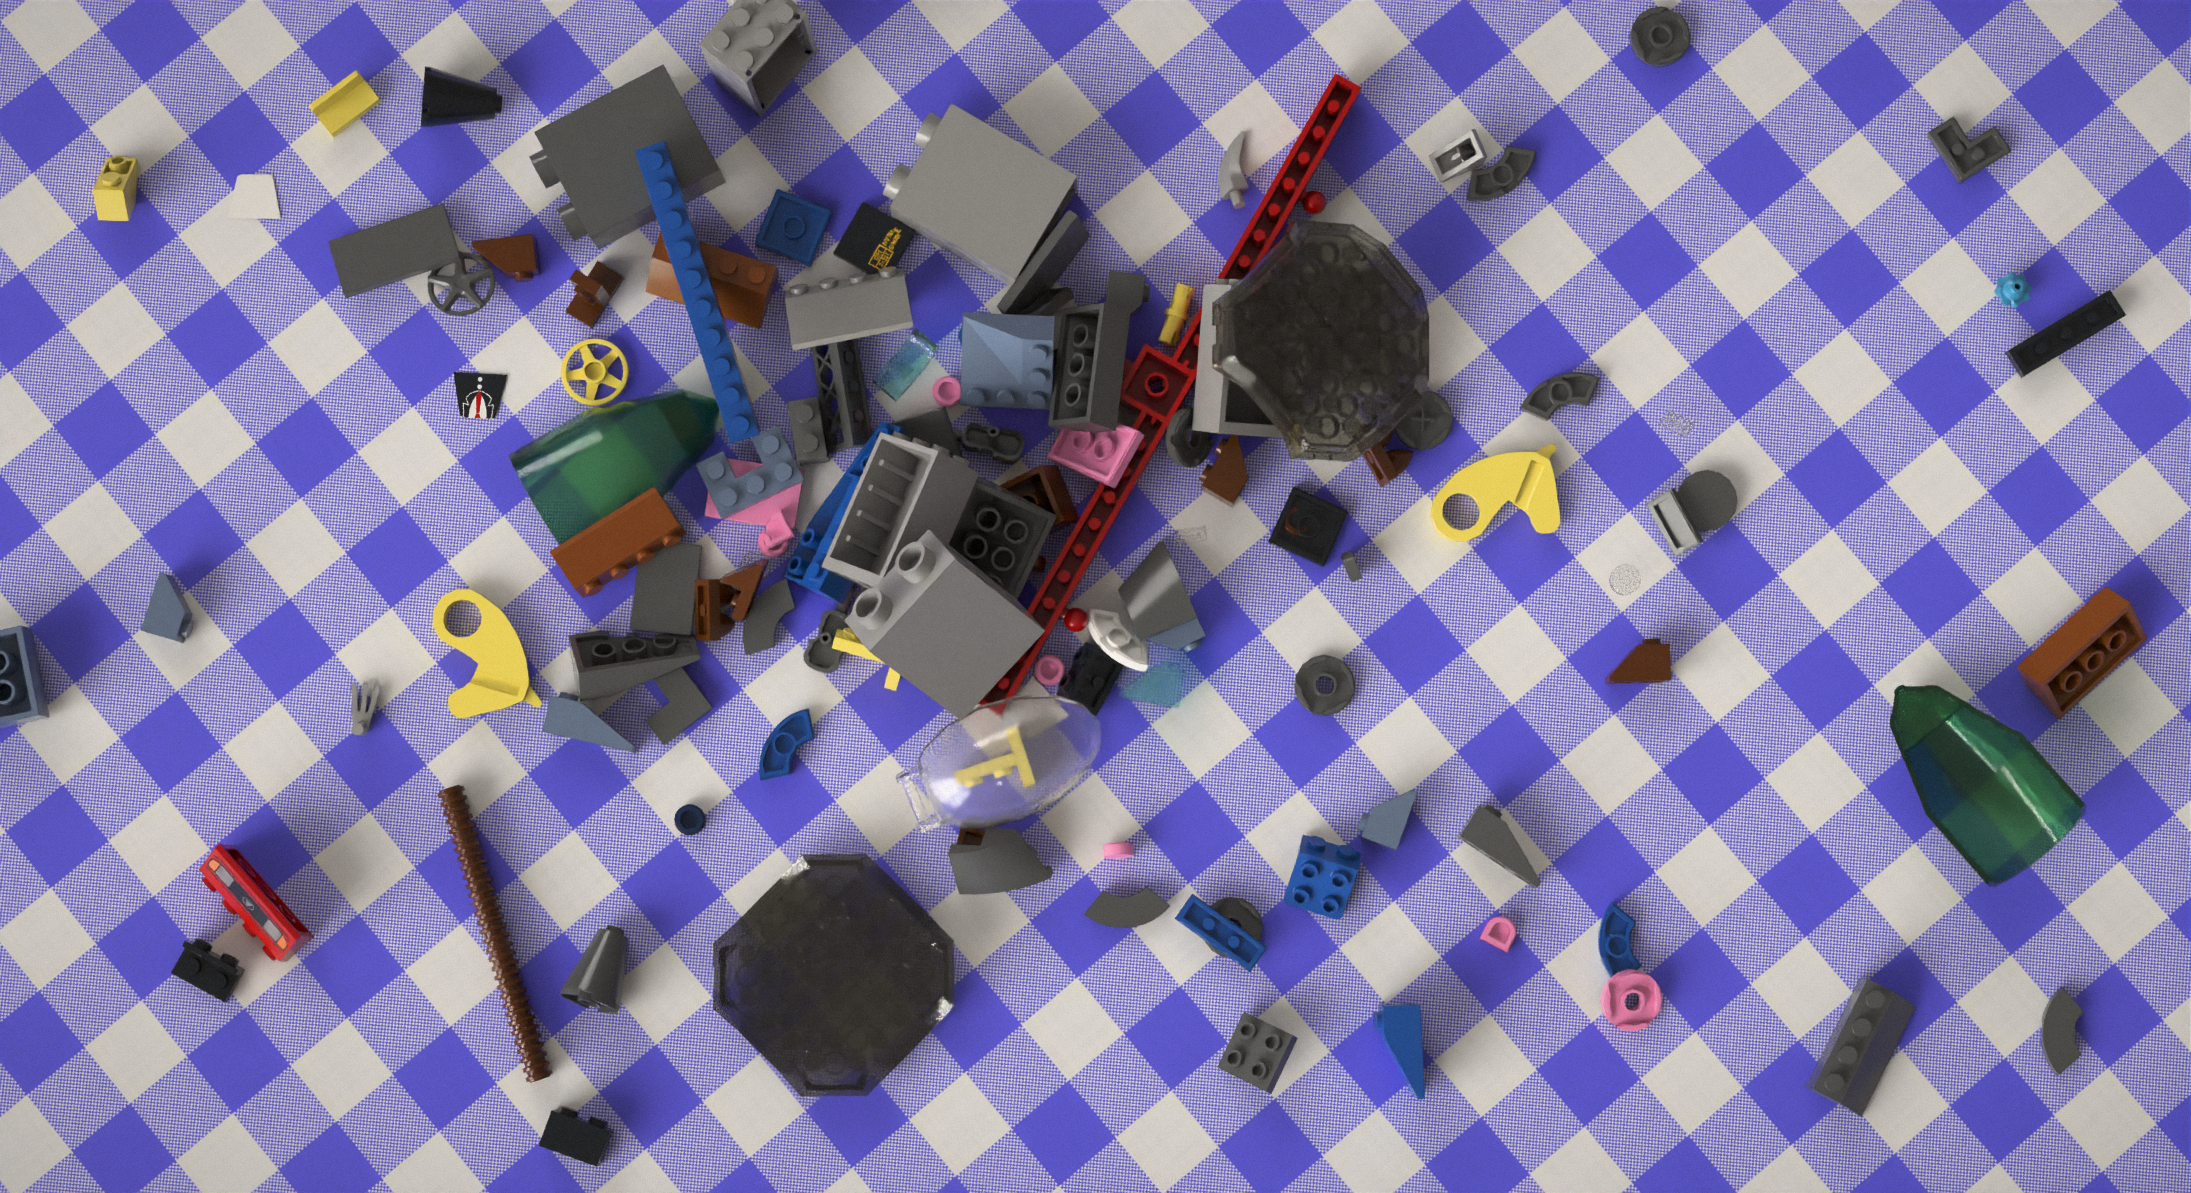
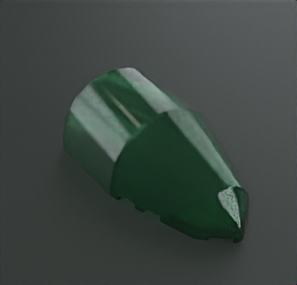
[509,389,720,545]
[1889,685,2087,887]

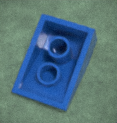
[1373,1004,1425,1099]

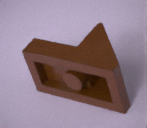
[720,558,769,622]

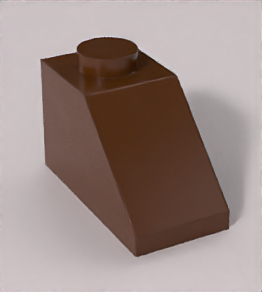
[472,234,541,282]
[1605,639,1671,684]

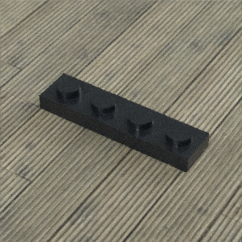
[2005,290,2126,378]

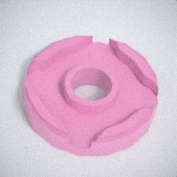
[1600,969,1663,1031]

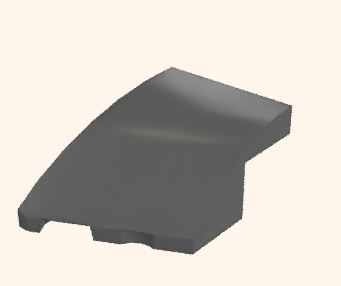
[1118,541,1197,641]
[948,827,1053,895]

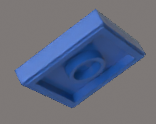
[754,189,833,267]

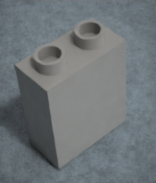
[883,103,1078,287]
[844,529,1045,721]

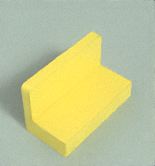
[309,70,382,137]

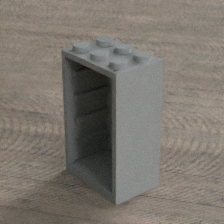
[699,0,818,118]
[1192,278,1313,440]
[821,431,979,589]

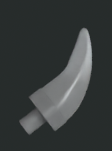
[1218,131,1249,209]

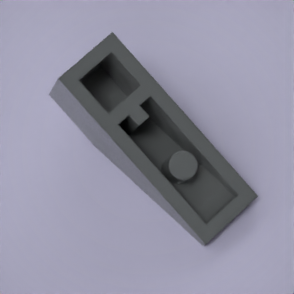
[1457,804,1541,888]

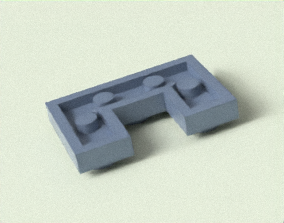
[696,425,805,520]

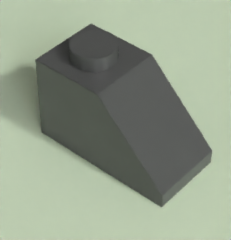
[1105,271,1150,319]

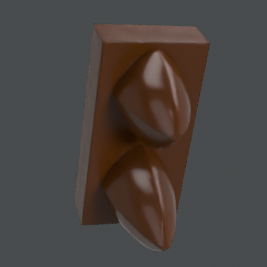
[1351,423,1413,488]
[695,579,737,641]

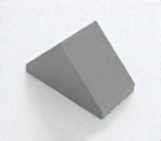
[1428,129,1487,183]

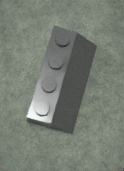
[1048,303,1131,433]
[1805,978,1916,1117]

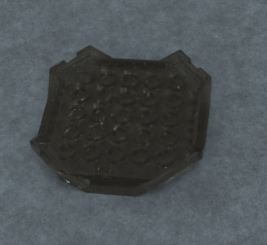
[1212,220,1429,462]
[713,854,955,1097]

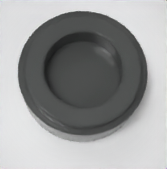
[1340,550,1363,582]

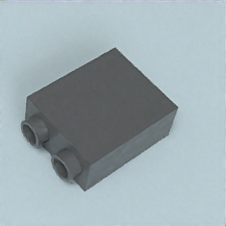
[529,64,726,249]

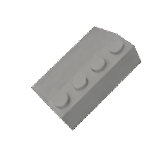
[785,266,914,351]

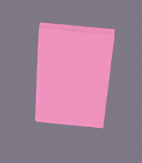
[1046,422,1144,488]
[704,458,805,530]

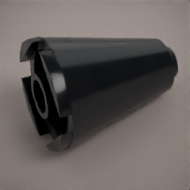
[420,66,503,127]

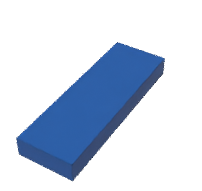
[1175,894,1268,972]

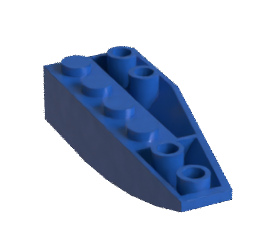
[782,421,905,604]

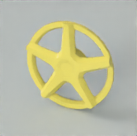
[561,338,629,406]

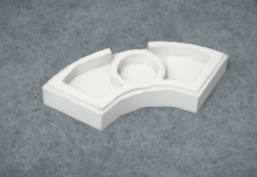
[1086,608,1148,672]

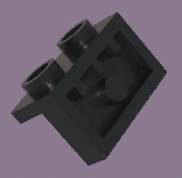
[1056,642,1124,716]
[171,938,245,1002]

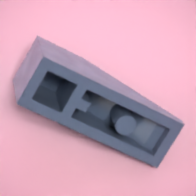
[542,692,637,753]

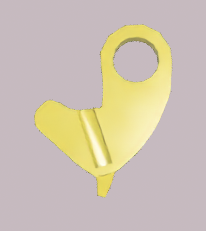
[1430,443,1560,543]
[433,589,542,719]

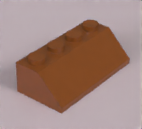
[646,232,779,329]
[549,487,687,598]
[2017,586,2147,719]

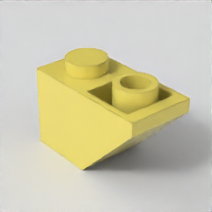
[93,156,138,221]

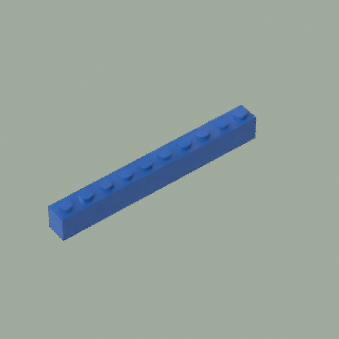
[634,141,761,444]

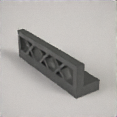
[811,338,873,453]

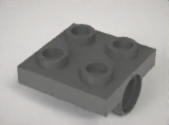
[1217,1012,1298,1094]

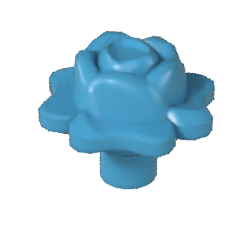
[1994,271,2032,308]

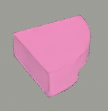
[764,509,795,550]

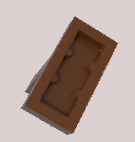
[565,261,625,329]

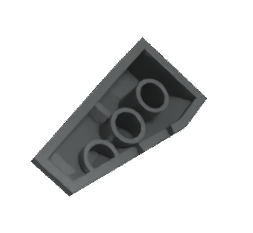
[568,631,700,701]

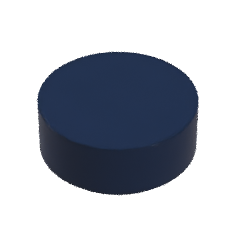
[674,804,706,835]

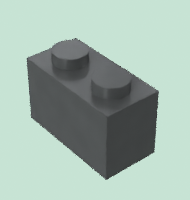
[787,397,830,466]

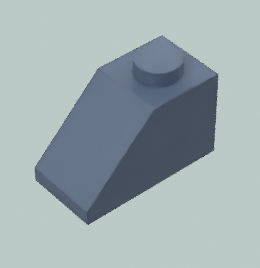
[141,572,194,643]
[1135,618,1206,653]
[1357,790,1417,850]

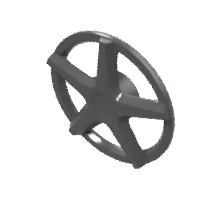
[428,251,495,316]

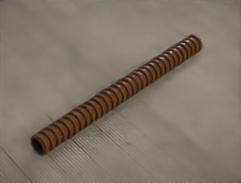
[437,785,553,1083]

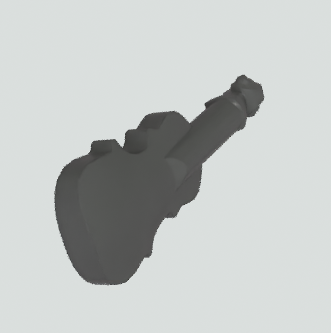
[953,423,1025,464]
[803,583,856,673]

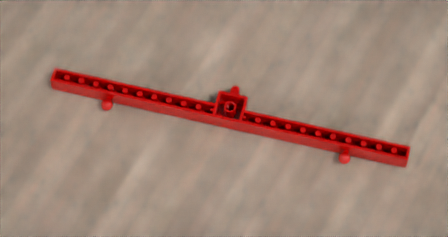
[977,73,1362,719]

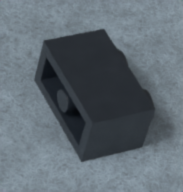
[539,1106,614,1166]

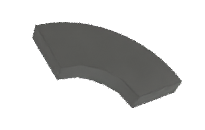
[1467,146,1536,202]
[1520,372,1600,421]
[743,579,796,656]
[1084,886,1170,928]
[2041,988,2084,1075]

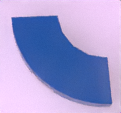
[759,708,815,781]
[1598,902,1641,978]

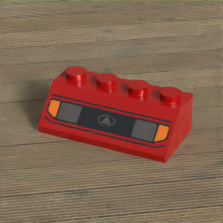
[199,844,314,962]

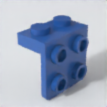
[1284,834,1362,919]

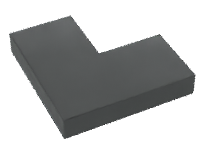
[1926,117,2011,184]
[889,406,964,458]
[645,667,714,745]

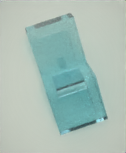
[873,329,939,402]

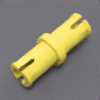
[1158,283,1195,347]

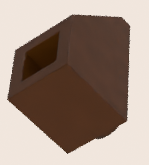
[1199,434,1248,507]

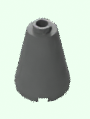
[560,925,628,1015]

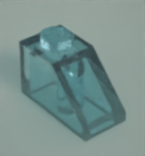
[1119,661,1185,708]

